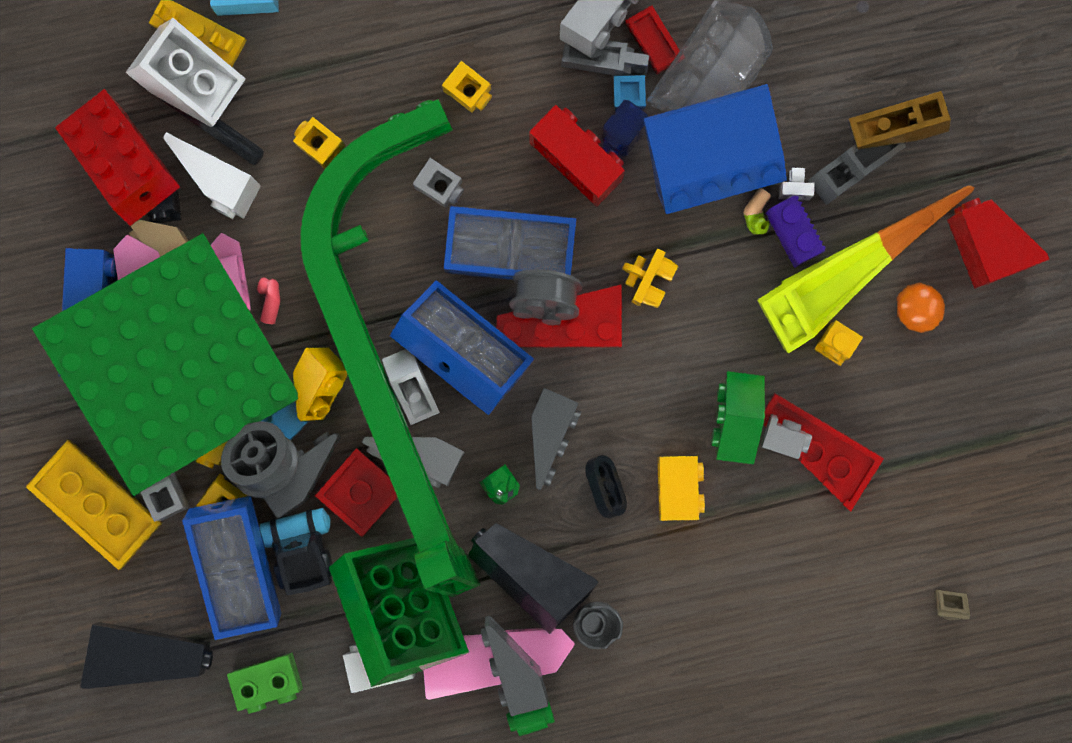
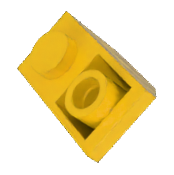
[293,348,348,421]

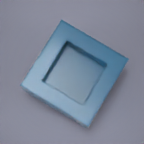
[613,75,646,109]

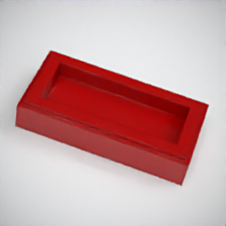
[625,5,684,75]

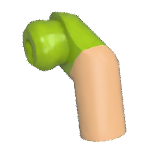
[743,188,771,235]

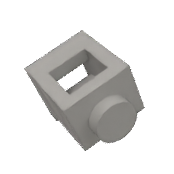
[413,158,464,208]
[761,414,812,459]

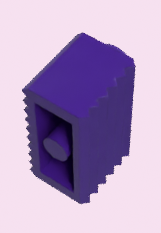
[765,195,826,268]

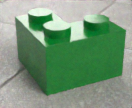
[711,371,765,464]

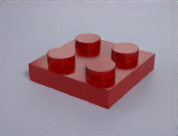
[315,448,398,537]

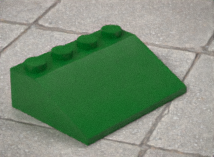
[329,538,469,687]

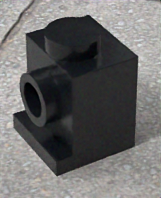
[145,189,182,223]

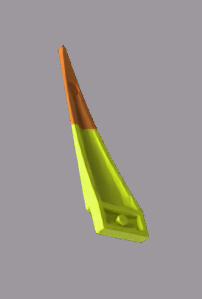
[757,186,975,353]

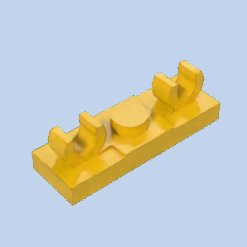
[149,0,247,67]

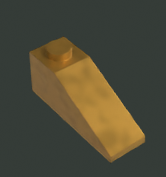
[849,91,951,149]

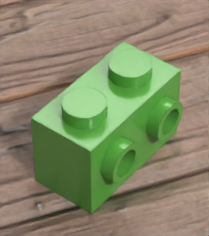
[227,652,303,714]

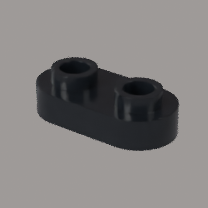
[585,455,627,519]

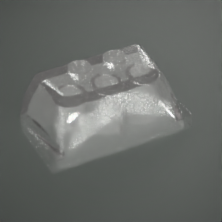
[646,0,773,112]

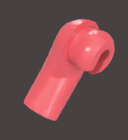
[257,277,280,325]

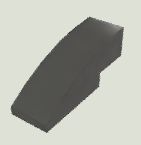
[808,143,906,205]

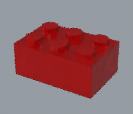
[529,105,625,207]

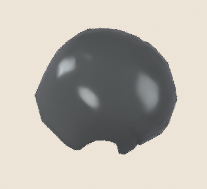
[573,601,623,649]

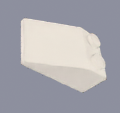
[126,18,246,127]
[163,132,261,219]

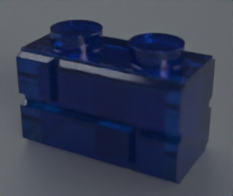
[602,100,648,157]

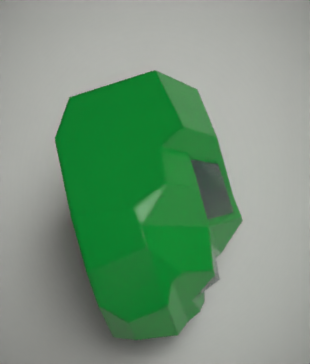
[479,464,520,505]

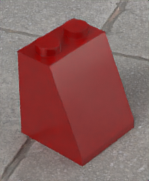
[947,198,1050,289]

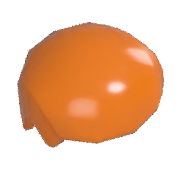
[897,283,945,333]

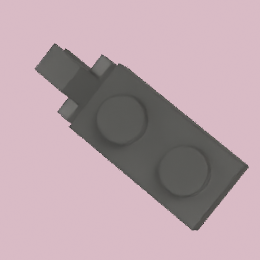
[561,40,649,76]

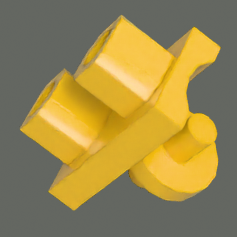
[622,248,678,308]

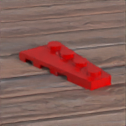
[497,284,622,348]
[763,392,884,512]

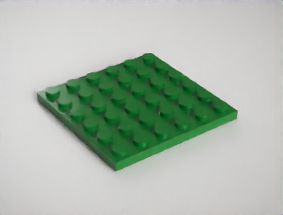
[32,233,298,496]

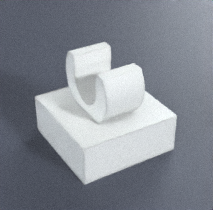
[778,168,814,200]

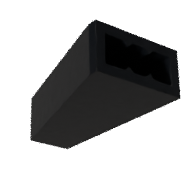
[468,523,599,634]
[80,622,213,689]

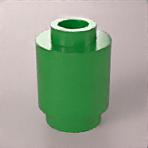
[506,700,555,736]

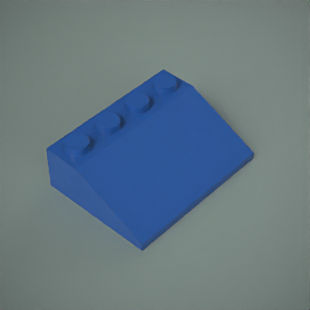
[643,84,787,214]

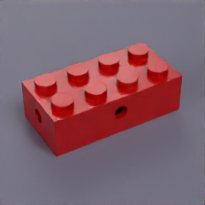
[55,89,180,226]

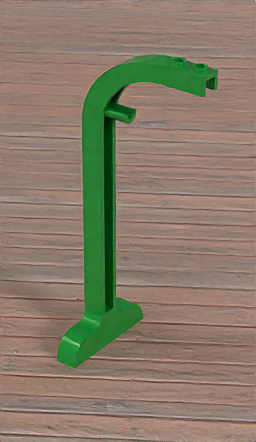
[301,99,481,598]

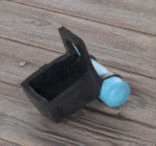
[260,508,333,595]

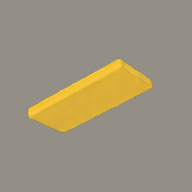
[26,440,163,570]

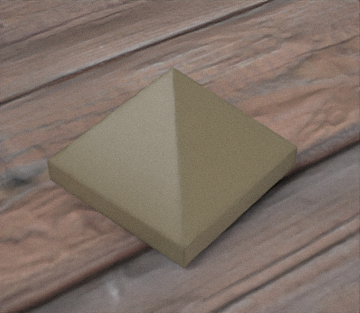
[935,590,970,620]

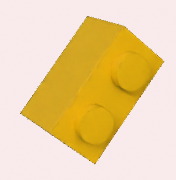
[657,456,705,521]

